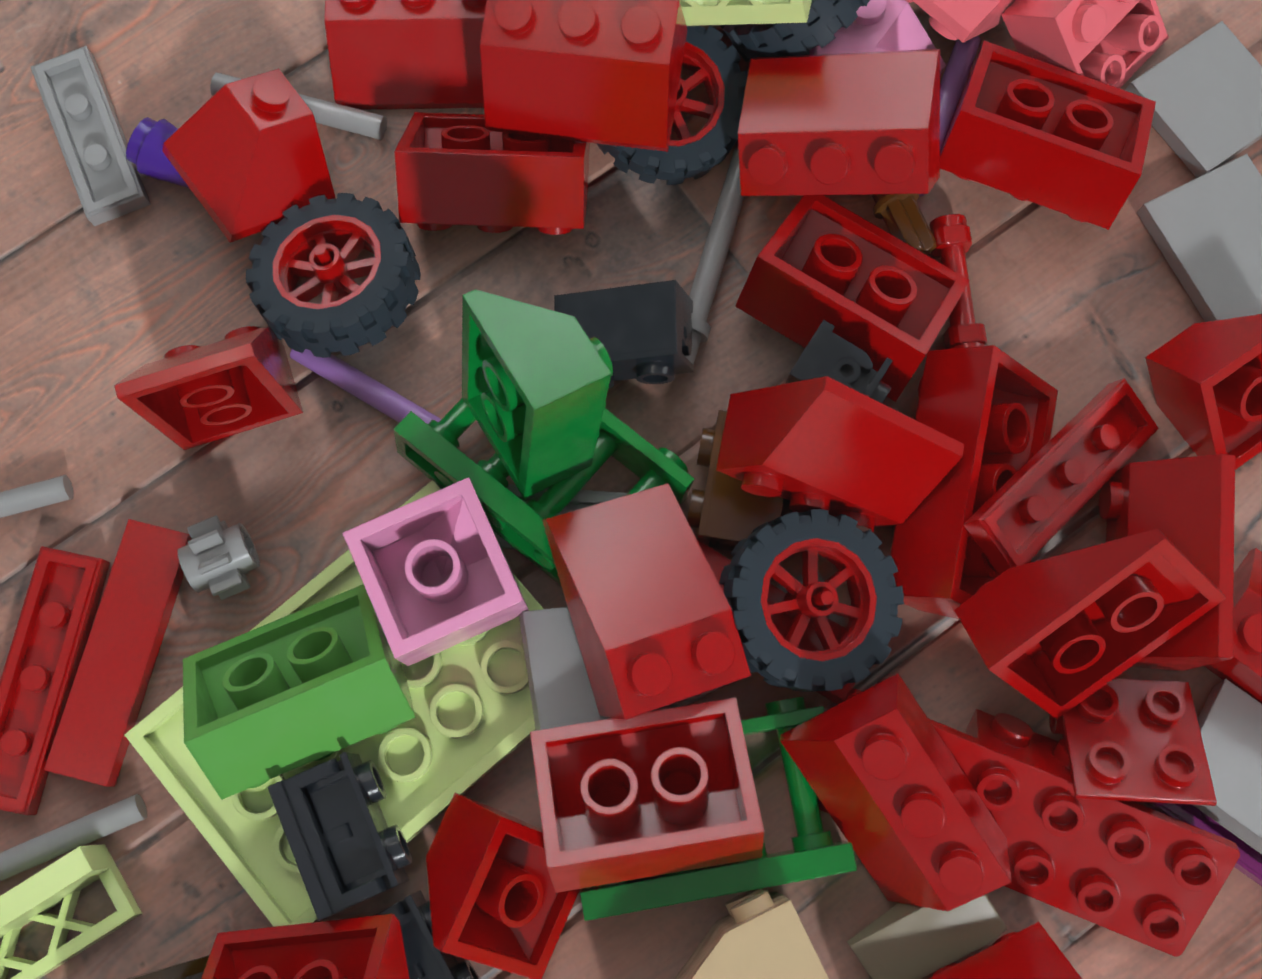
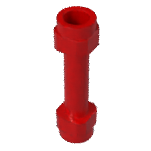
[929,214,987,349]

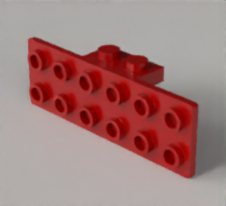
[817,689,1240,957]

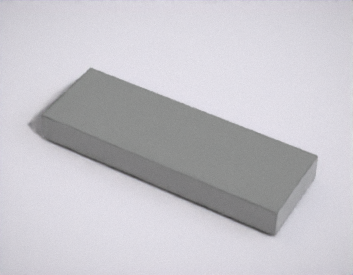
[31,46,151,226]

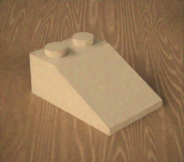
[674,888,829,979]

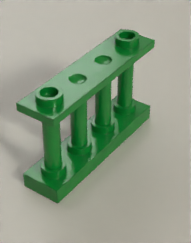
[393,397,695,585]
[580,697,857,921]

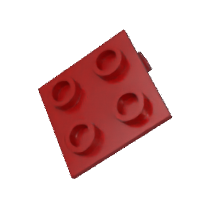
[1049,678,1217,806]

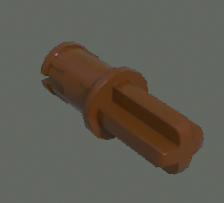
[871,194,936,256]

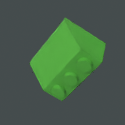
[183,584,416,800]

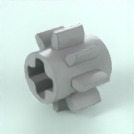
[178,515,260,600]

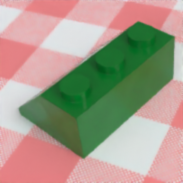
[462,289,613,499]

